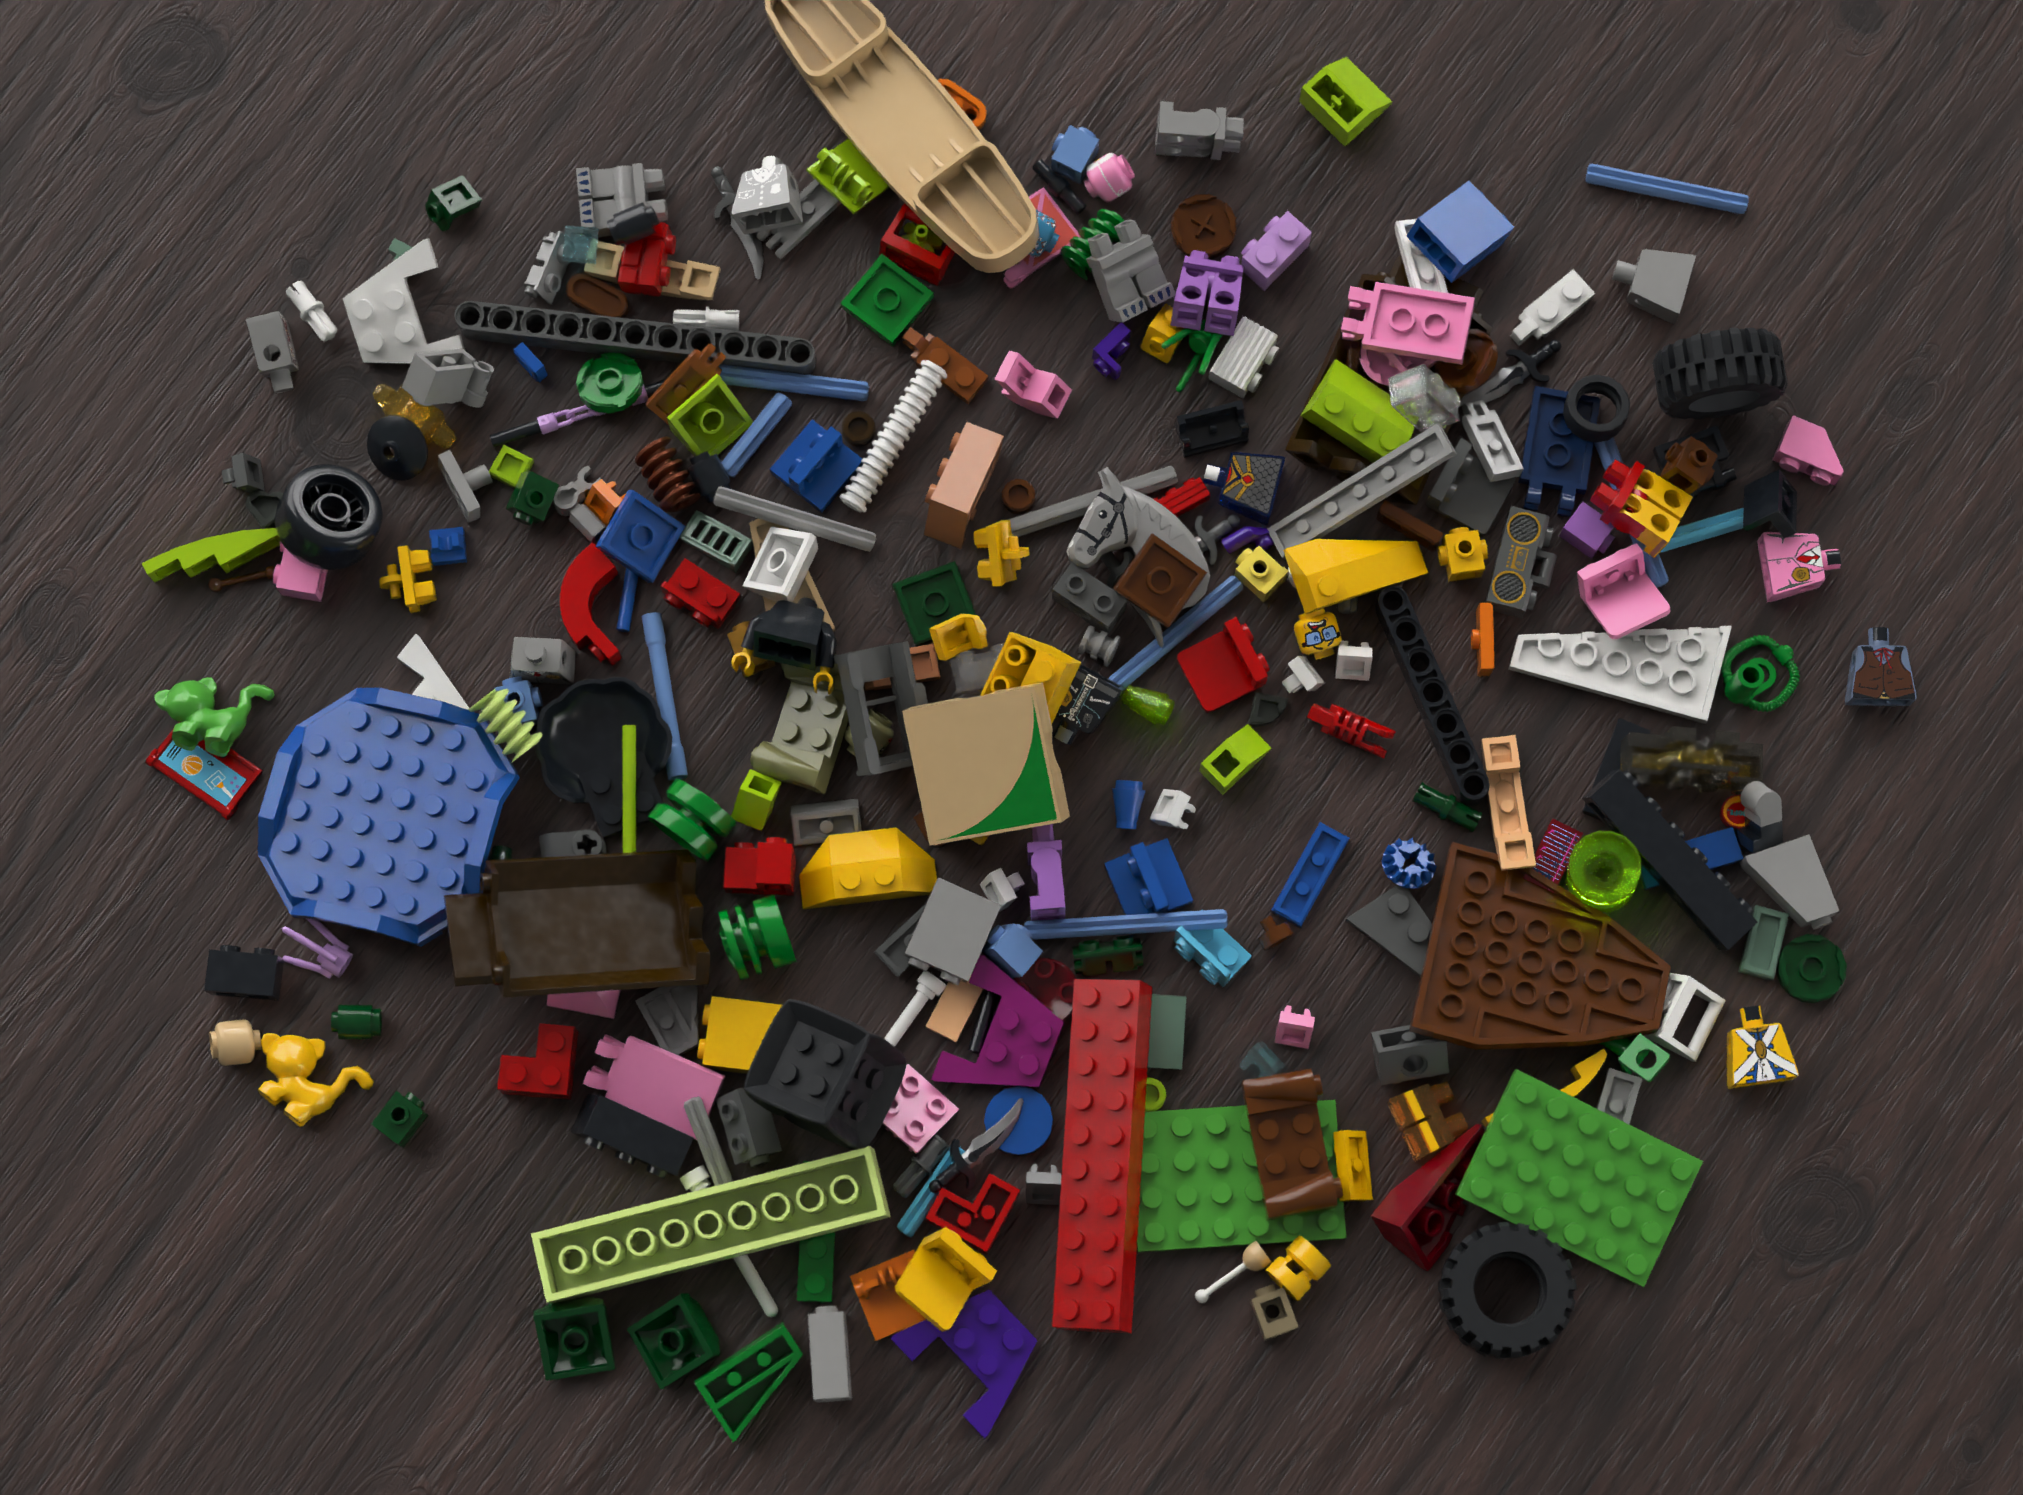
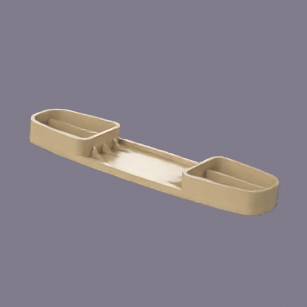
[765,0,1040,273]

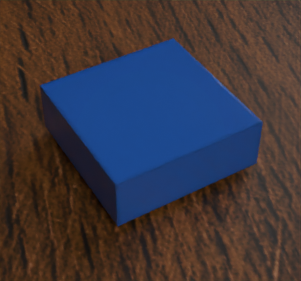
[514,342,548,383]

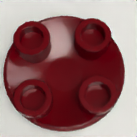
[1014,958,1076,1021]

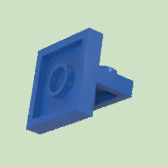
[770,419,863,513]
[1104,838,1193,915]

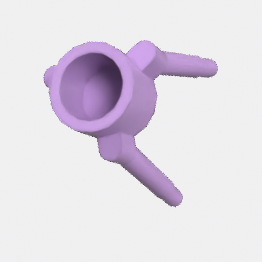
[282,918,353,979]

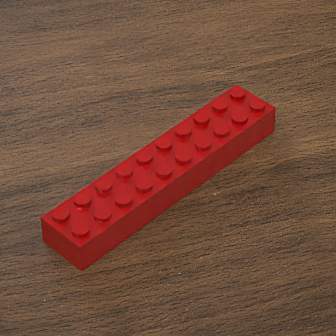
[1052,979,1152,1333]

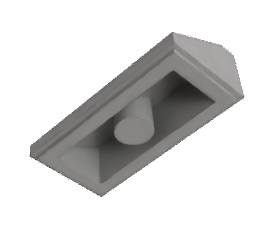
[791,799,862,846]

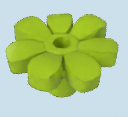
[901,222,943,253]

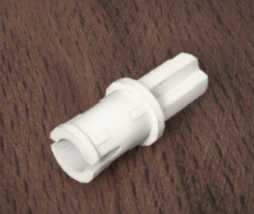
[286,281,337,342]
[673,307,739,331]

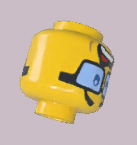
[1294,608,1342,660]

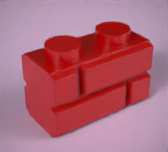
[618,222,676,296]

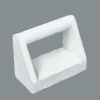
[1643,973,1725,1062]

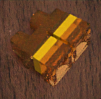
[1387,1082,1468,1162]

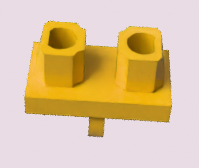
[973,520,1030,586]
[379,545,437,613]

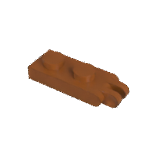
[646,343,726,425]

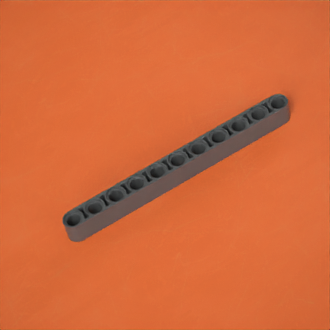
[454,301,816,375]

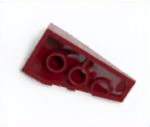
[1371,1124,1485,1271]

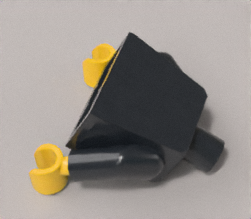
[731,597,837,695]

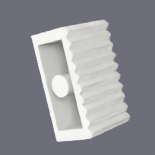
[1209,316,1279,398]

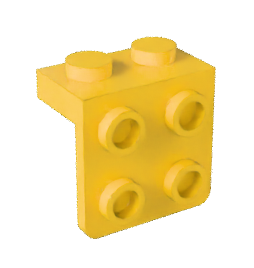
[895,1227,997,1331]

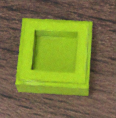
[489,445,534,489]

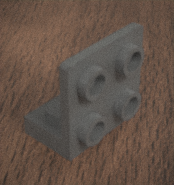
[1425,438,1515,536]

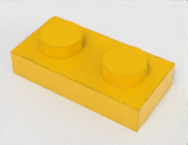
[1333,1130,1373,1202]

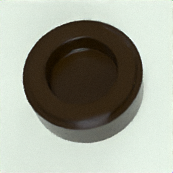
[842,411,875,447]

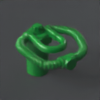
[1721,635,1800,712]

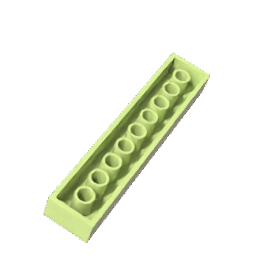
[531,1146,891,1303]

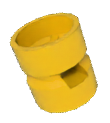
[1265,1235,1331,1302]

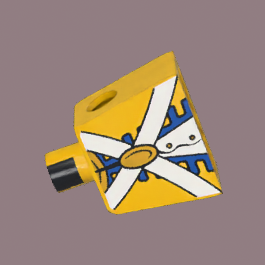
[1727,1006,1799,1089]

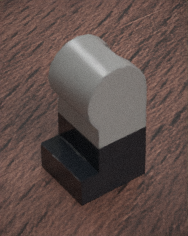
[1737,781,1783,854]

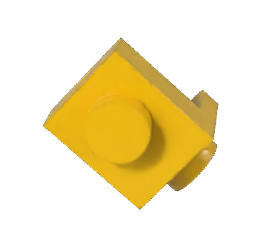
[1140,304,1184,363]
[929,613,988,661]

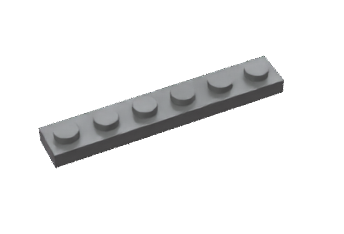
[1267,423,1457,560]

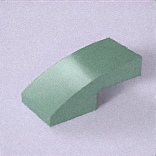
[1148,994,1186,1070]

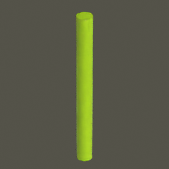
[622,725,636,853]

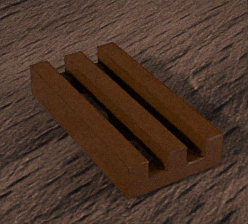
[1376,500,1443,551]

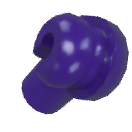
[1222,526,1274,554]

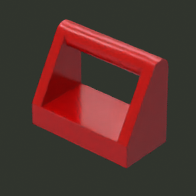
[879,203,955,286]

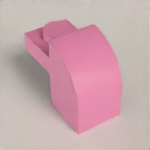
[994,351,1072,419]

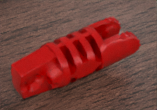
[1307,703,1396,759]

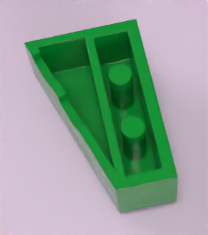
[694,1322,803,1443]

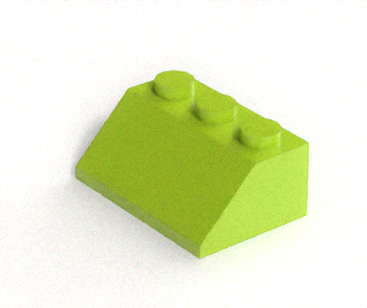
[1300,359,1418,463]

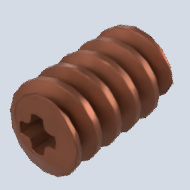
[635,436,700,513]

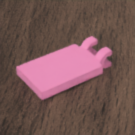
[1341,282,1475,365]
[583,1035,725,1140]

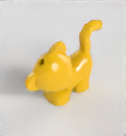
[258,1033,374,1127]

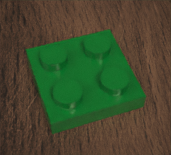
[840,254,934,346]

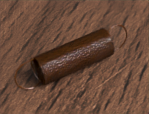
[1346,340,1360,373]

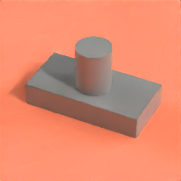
[438,450,492,523]

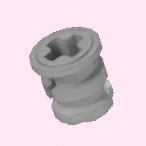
[1078,625,1121,667]

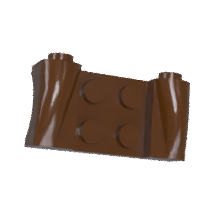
[1241,1068,1343,1220]

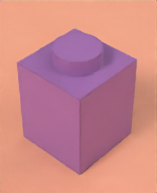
[1559,501,1615,559]

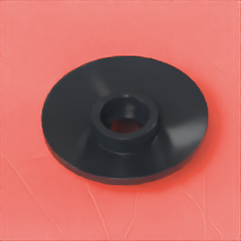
[367,415,428,481]

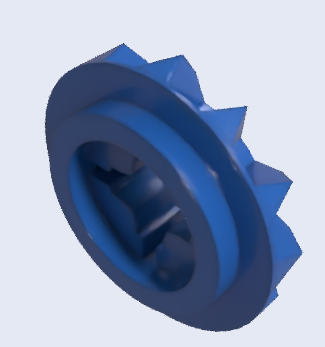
[1382,838,1437,889]

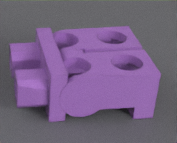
[1170,250,1244,336]
[1027,824,1065,921]

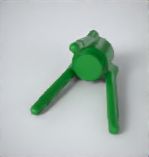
[1161,319,1223,392]

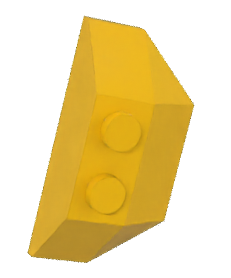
[799,827,937,909]

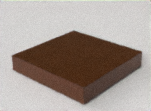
[1113,533,1207,628]

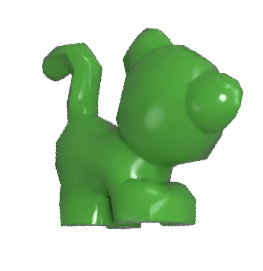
[155,678,274,757]

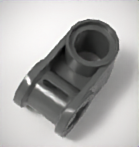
[539,829,607,858]

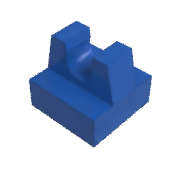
[429,527,467,566]

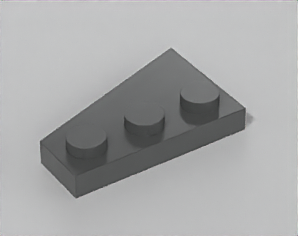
[1345,885,1432,978]

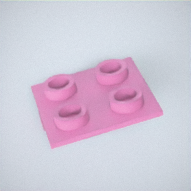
[882,1064,959,1153]

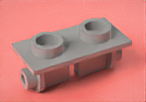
[524,231,577,304]

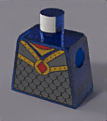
[1203,452,1285,526]

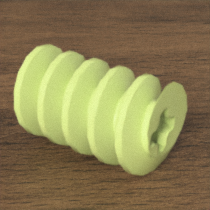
[468,688,543,763]

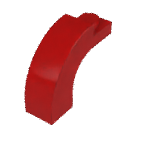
[560,542,622,666]

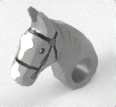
[1067,467,1210,609]

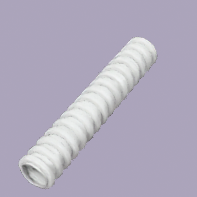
[840,360,948,513]

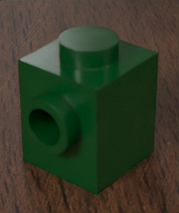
[506,470,559,526]
[371,1091,428,1148]

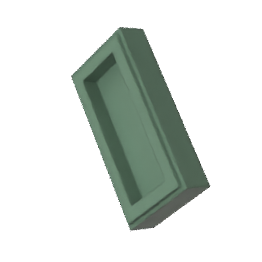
[1738,905,1789,981]

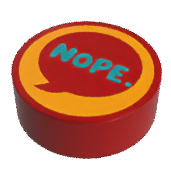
[1720,795,1745,830]

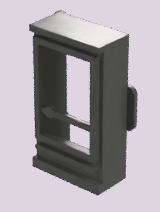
[834,641,928,776]

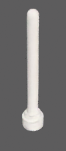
[884,971,947,1047]
[680,1165,778,1317]

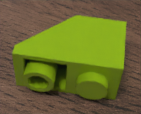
[1199,724,1272,795]

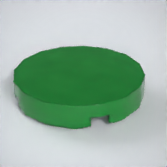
[576,352,644,413]

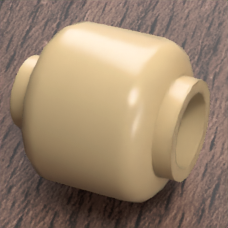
[209,1019,261,1066]

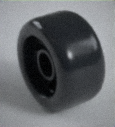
[275,464,383,570]

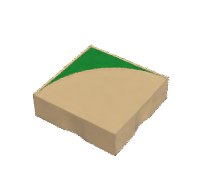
[902,682,1070,846]

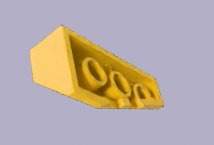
[1283,539,1428,614]

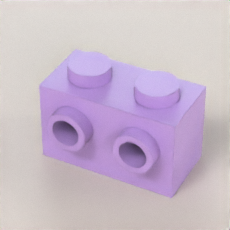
[1241,211,1312,291]

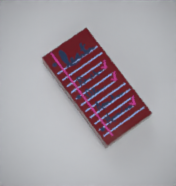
[1523,818,1583,893]

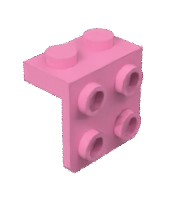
[1577,543,1670,639]

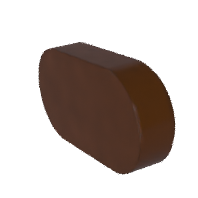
[566,273,629,318]

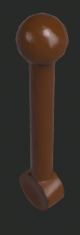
[208,566,275,592]

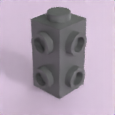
[716,1088,782,1168]

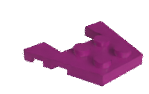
[931,954,1065,1087]

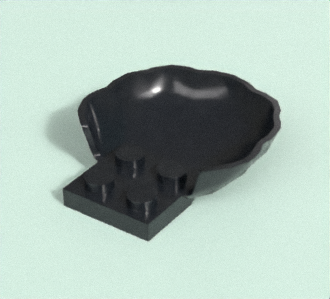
[534,677,672,839]

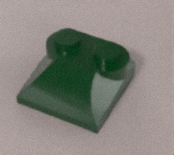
[627,1293,720,1390]
[533,1297,616,1381]

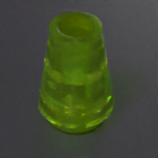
[1122,685,1175,725]

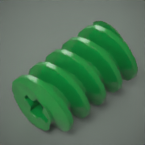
[1061,209,1125,281]

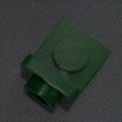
[425,175,482,232]

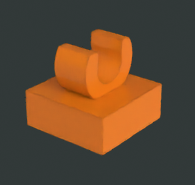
[583,479,626,526]

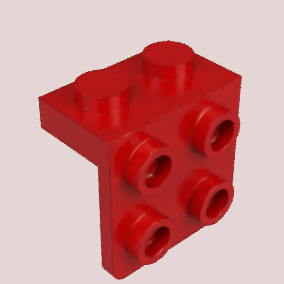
[1177,617,1270,712]

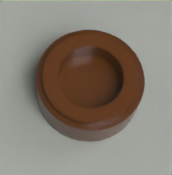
[1002,479,1035,514]

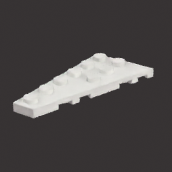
[1509,626,1732,724]

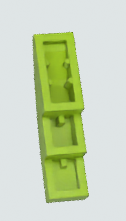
[142,528,281,583]

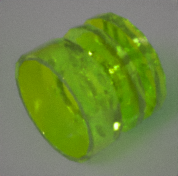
[1566,831,1641,913]

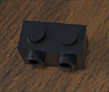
[204,945,284,1001]

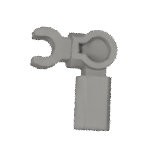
[553,466,607,543]

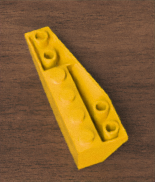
[970,632,1081,845]

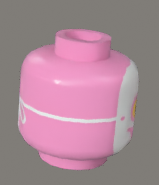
[1084,153,1135,202]

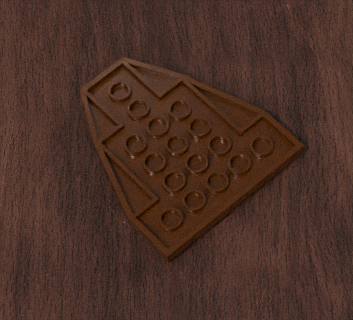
[1409,842,1671,1050]

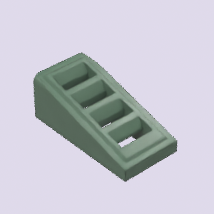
[679,510,753,573]

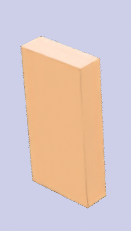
[926,974,984,1043]

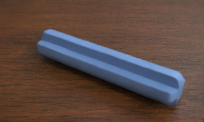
[721,392,792,477]

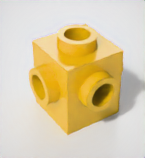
[1437,527,1488,582]

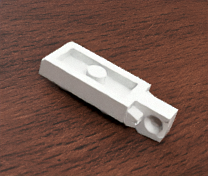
[1510,269,1595,346]

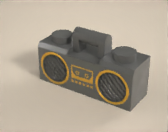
[1484,506,1557,619]

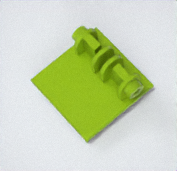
[806,139,889,214]

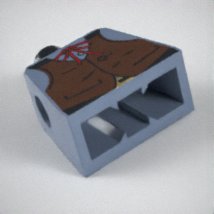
[1845,627,1916,706]

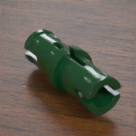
[1412,782,1483,832]

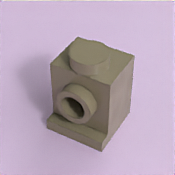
[1250,1284,1299,1341]

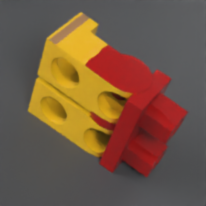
[1590,459,1693,558]

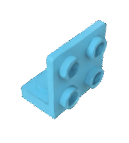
[1173,925,1252,987]

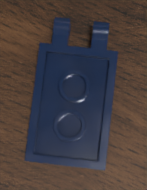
[1518,386,1601,517]

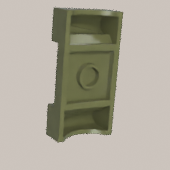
[750,663,849,794]

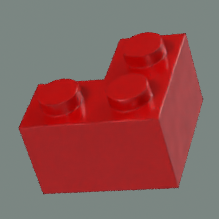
[724,837,796,896]
[497,1023,578,1100]
[925,1173,1020,1255]

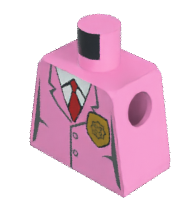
[1757,532,1841,602]

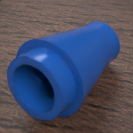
[1112,780,1145,829]

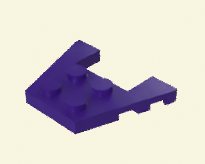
[890,1290,1037,1438]

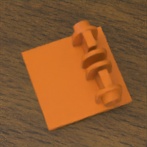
[850,1250,926,1341]

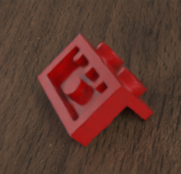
[660,558,741,630]

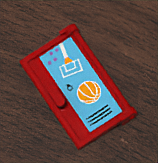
[145,722,263,820]

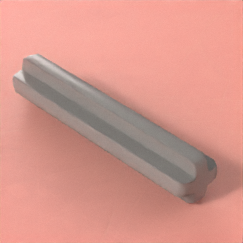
[684,1097,734,1186]

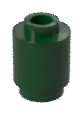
[331,1005,382,1039]

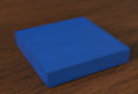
[595,490,685,583]

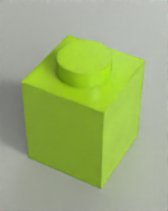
[731,769,782,831]

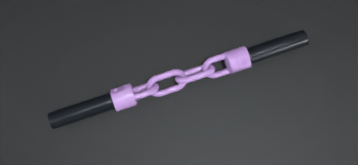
[490,379,666,447]

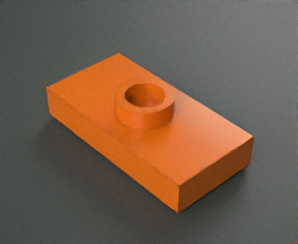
[1471,603,1495,676]

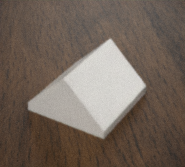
[743,527,819,602]

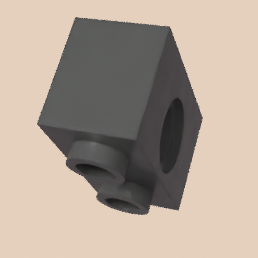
[1052,562,1127,635]
[1371,1025,1449,1085]

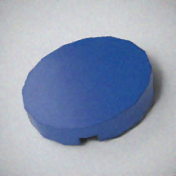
[984,1086,1053,1156]

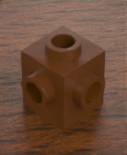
[1660,436,1718,494]

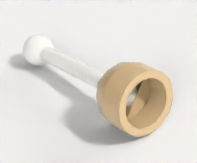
[1195,1241,1272,1303]

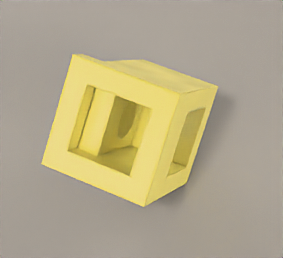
[1234,546,1289,602]

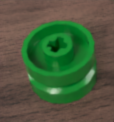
[648,779,737,862]

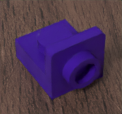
[1092,322,1131,380]

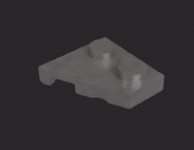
[635,985,699,1056]

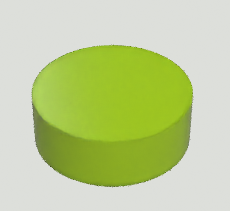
[1145,1077,1166,1112]

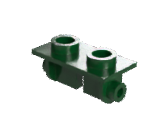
[1072,935,1144,977]

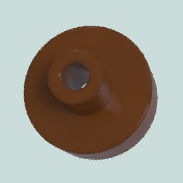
[1258,915,1294,951]

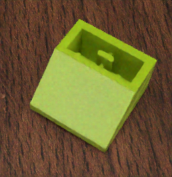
[1299,57,1392,146]

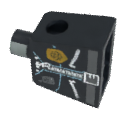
[1053,664,1127,745]

